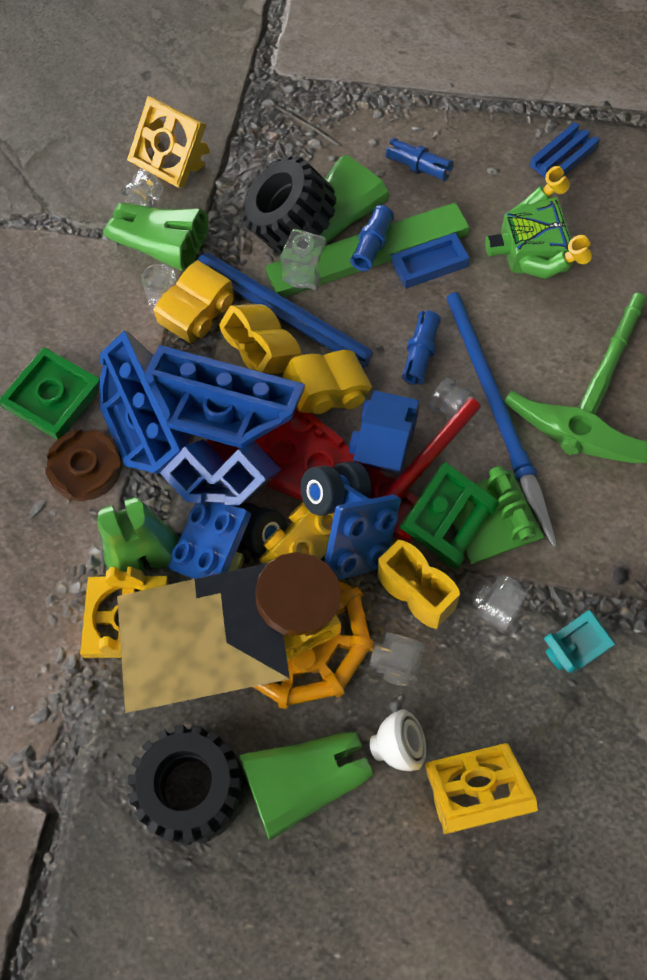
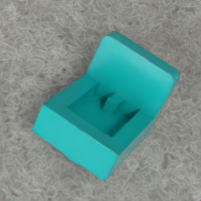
[544,610,617,673]

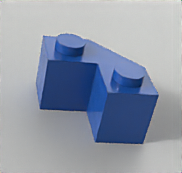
[349,391,420,475]
[160,439,281,506]

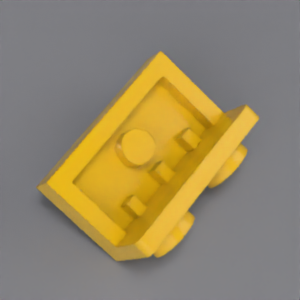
[259,502,334,564]

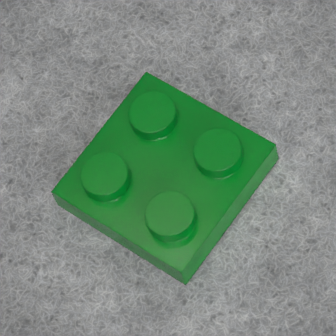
[0,347,100,440]

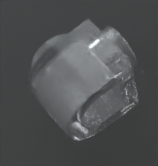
[473,575,527,634]
[369,632,425,686]

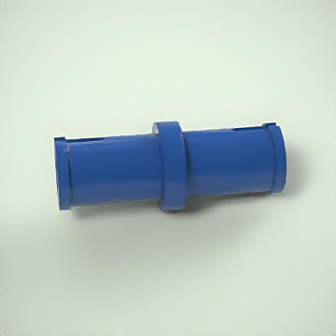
[386,138,454,182]
[350,205,394,271]
[401,310,441,385]

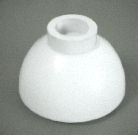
[370,709,426,771]

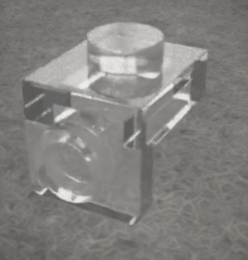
[280,229,326,291]

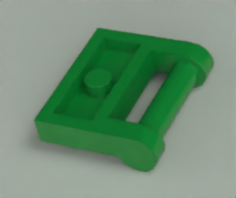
[399,462,499,569]

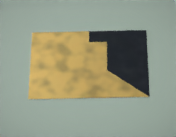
[117,563,290,713]

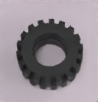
[242,156,336,255]
[128,725,245,845]

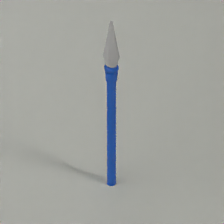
[446,292,557,547]

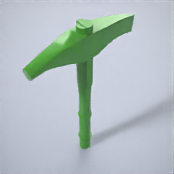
[504,293,647,464]

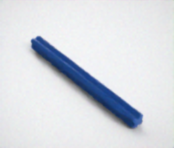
[198,253,373,368]

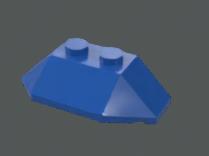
[99,330,192,474]
[144,345,305,448]

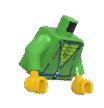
[485,166,592,279]

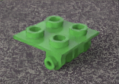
[452,466,544,565]

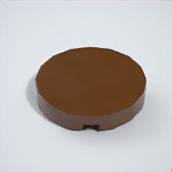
[45,429,122,501]
[255,552,341,636]

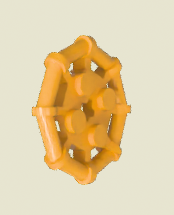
[254,580,374,709]

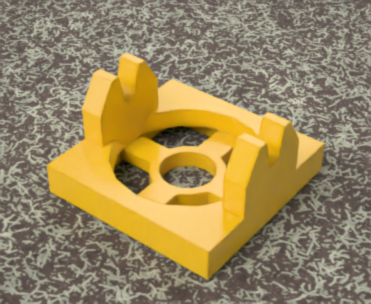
[127,96,210,188]
[80,567,169,658]
[425,743,538,834]

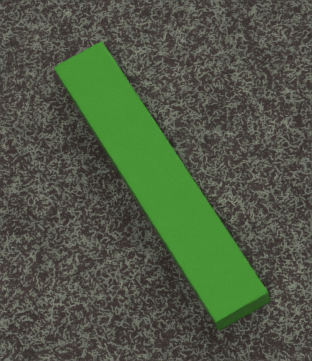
[265,202,470,297]

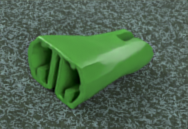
[311,154,390,249]
[103,203,209,271]
[97,497,180,572]
[239,731,374,840]

